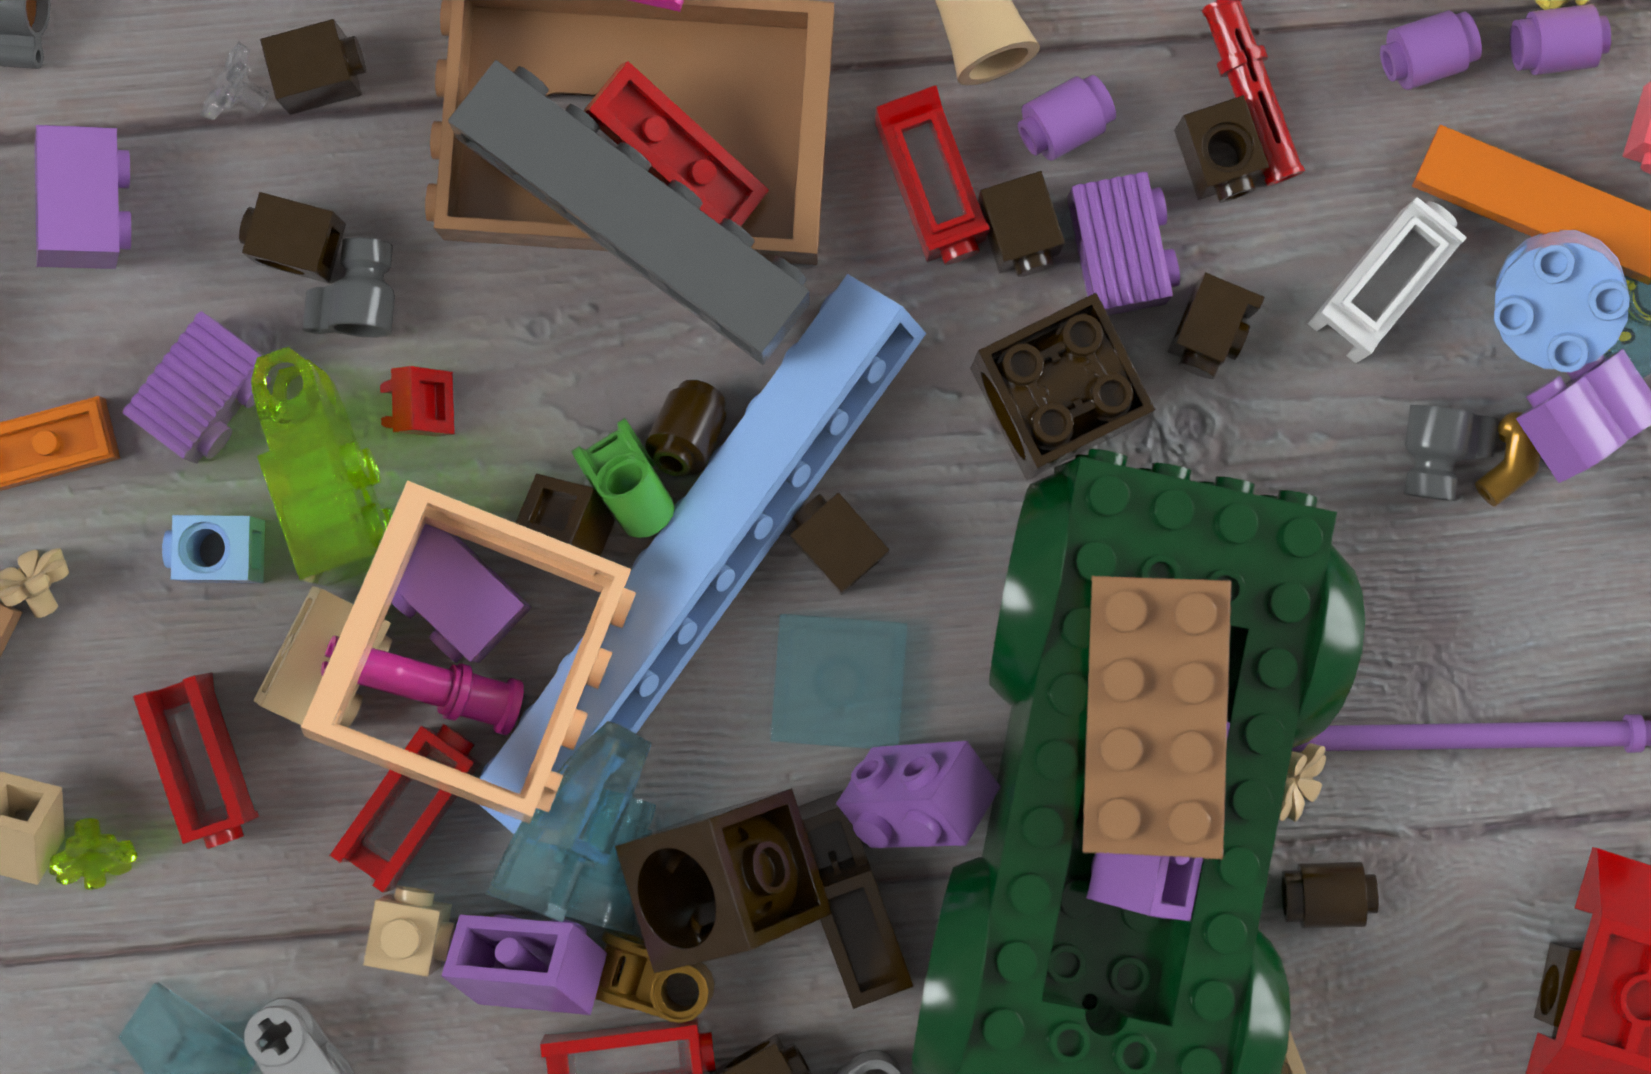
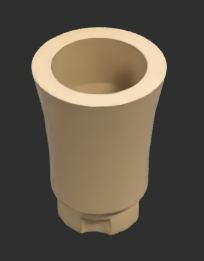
[935,0,1040,85]

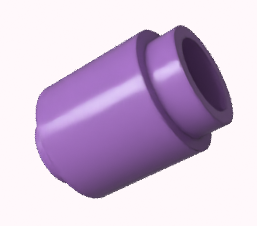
[1510,4,1611,75]
[1380,10,1482,90]
[1017,75,1116,161]

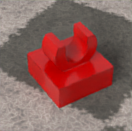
[380,366,455,437]

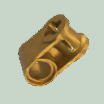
[595,929,715,1023]

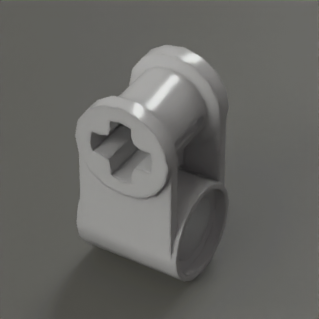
[244,998,355,1074]

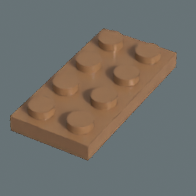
[1083,576,1231,859]

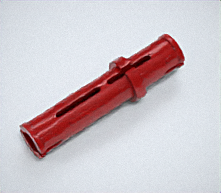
[1201,0,1305,186]

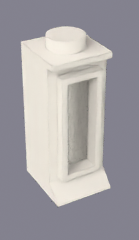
[1307,197,1467,363]

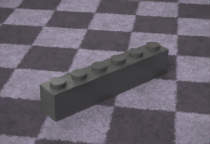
[447,60,810,365]

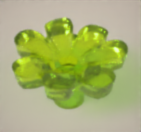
[49,818,138,890]

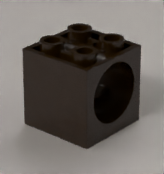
[970,292,1156,480]
[615,788,832,973]

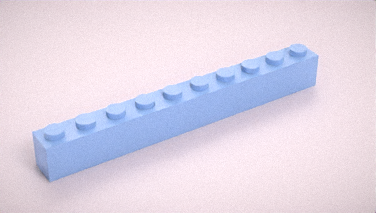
[479,274,926,852]

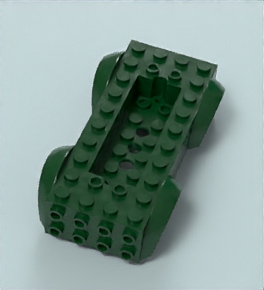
[911,449,1365,1074]

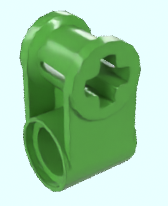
[571,418,675,538]

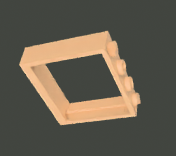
[301,480,636,824]

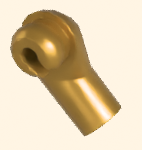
[1475,411,1541,507]

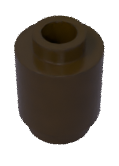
[645,380,726,476]
[1281,862,1379,928]

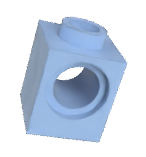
[162,515,265,583]

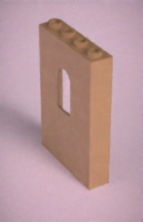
[425,0,834,265]

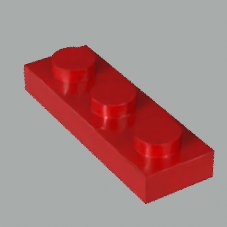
[583,61,769,227]

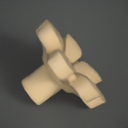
[0,548,69,618]
[1279,743,1326,822]

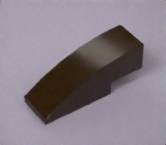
[798,790,914,1009]

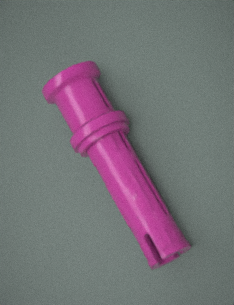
[321,635,524,735]

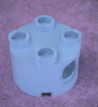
[1494,230,1630,372]

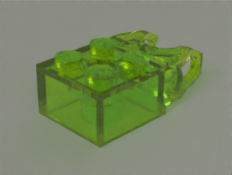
[251,347,393,586]

